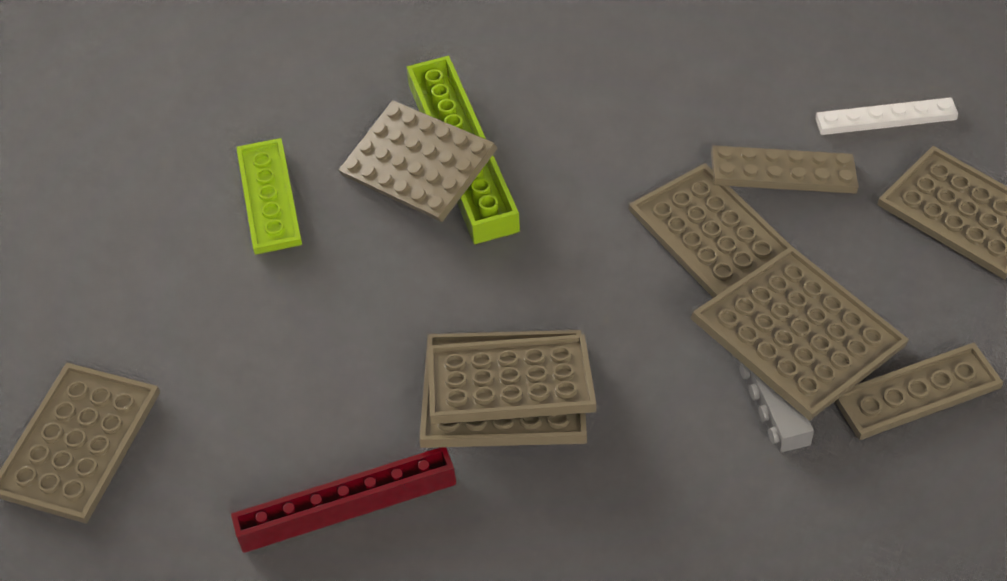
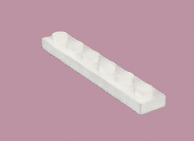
[815,97,958,135]

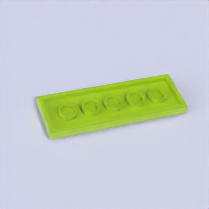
[236,138,302,255]

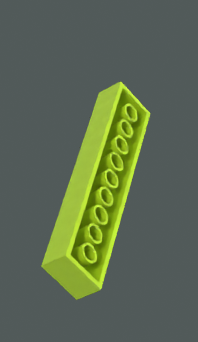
[406,56,520,245]

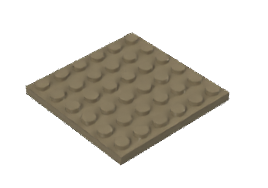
[690,246,909,421]
[419,330,587,448]

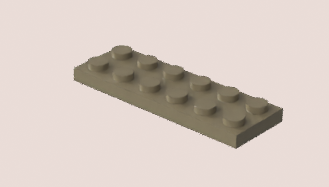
[711,146,859,194]
[835,343,1003,440]

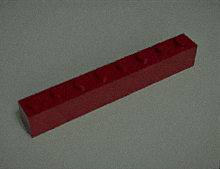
[231,447,456,553]

